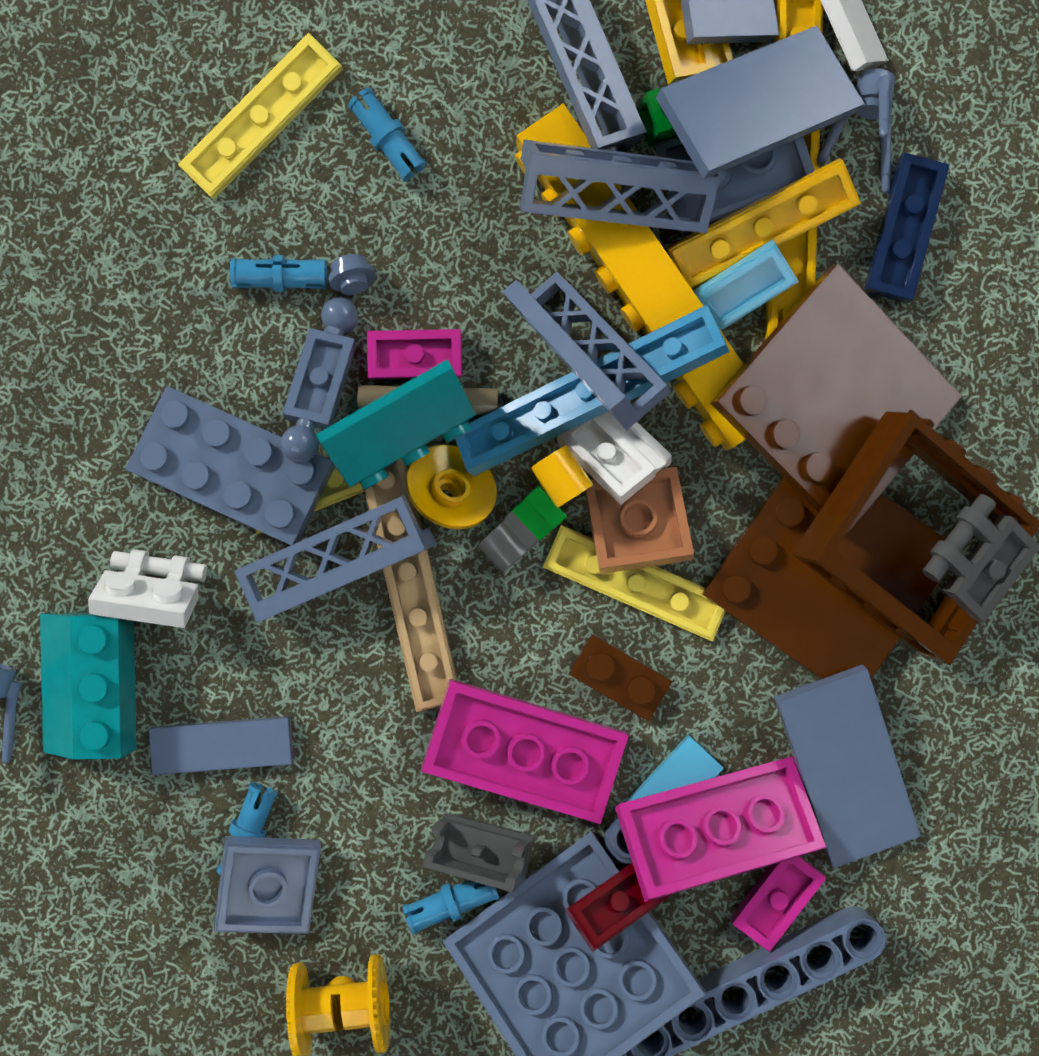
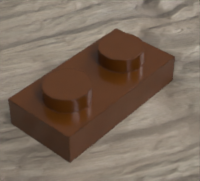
[568,633,672,721]

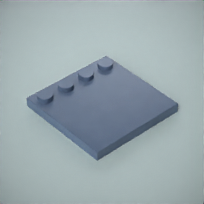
[442,831,706,1056]

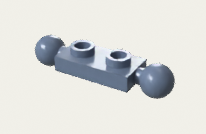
[281,297,358,463]

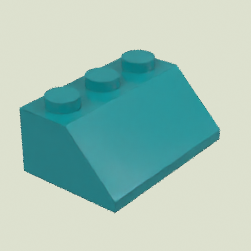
[315,359,476,490]
[40,612,137,760]

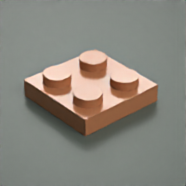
[585,467,694,574]

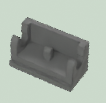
[422,813,535,893]

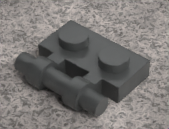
[922,494,1039,623]

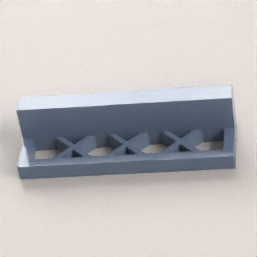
[527,0,647,152]
[520,139,721,233]
[503,271,672,431]
[234,495,437,623]

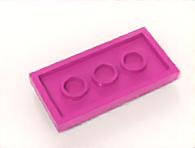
[421,678,629,824]
[615,756,826,902]

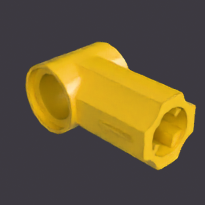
[531,444,593,508]

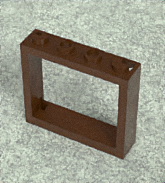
[792,410,1039,665]

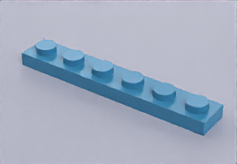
[455,304,730,476]

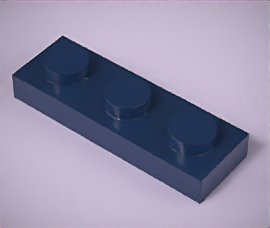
[863,152,950,303]

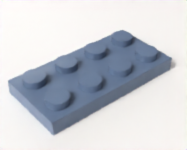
[125,386,335,545]

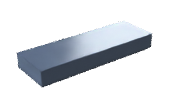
[149,716,294,775]

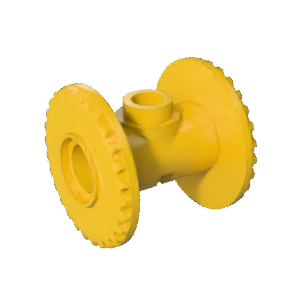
[286,954,390,1056]

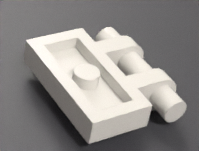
[88,549,207,628]

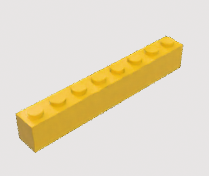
[514,103,745,451]

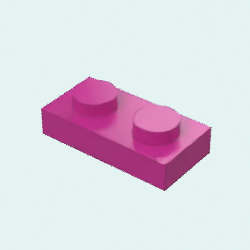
[367,329,462,380]
[729,856,826,952]

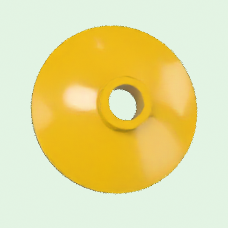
[406,445,497,529]

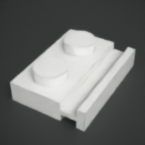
[557,411,672,505]

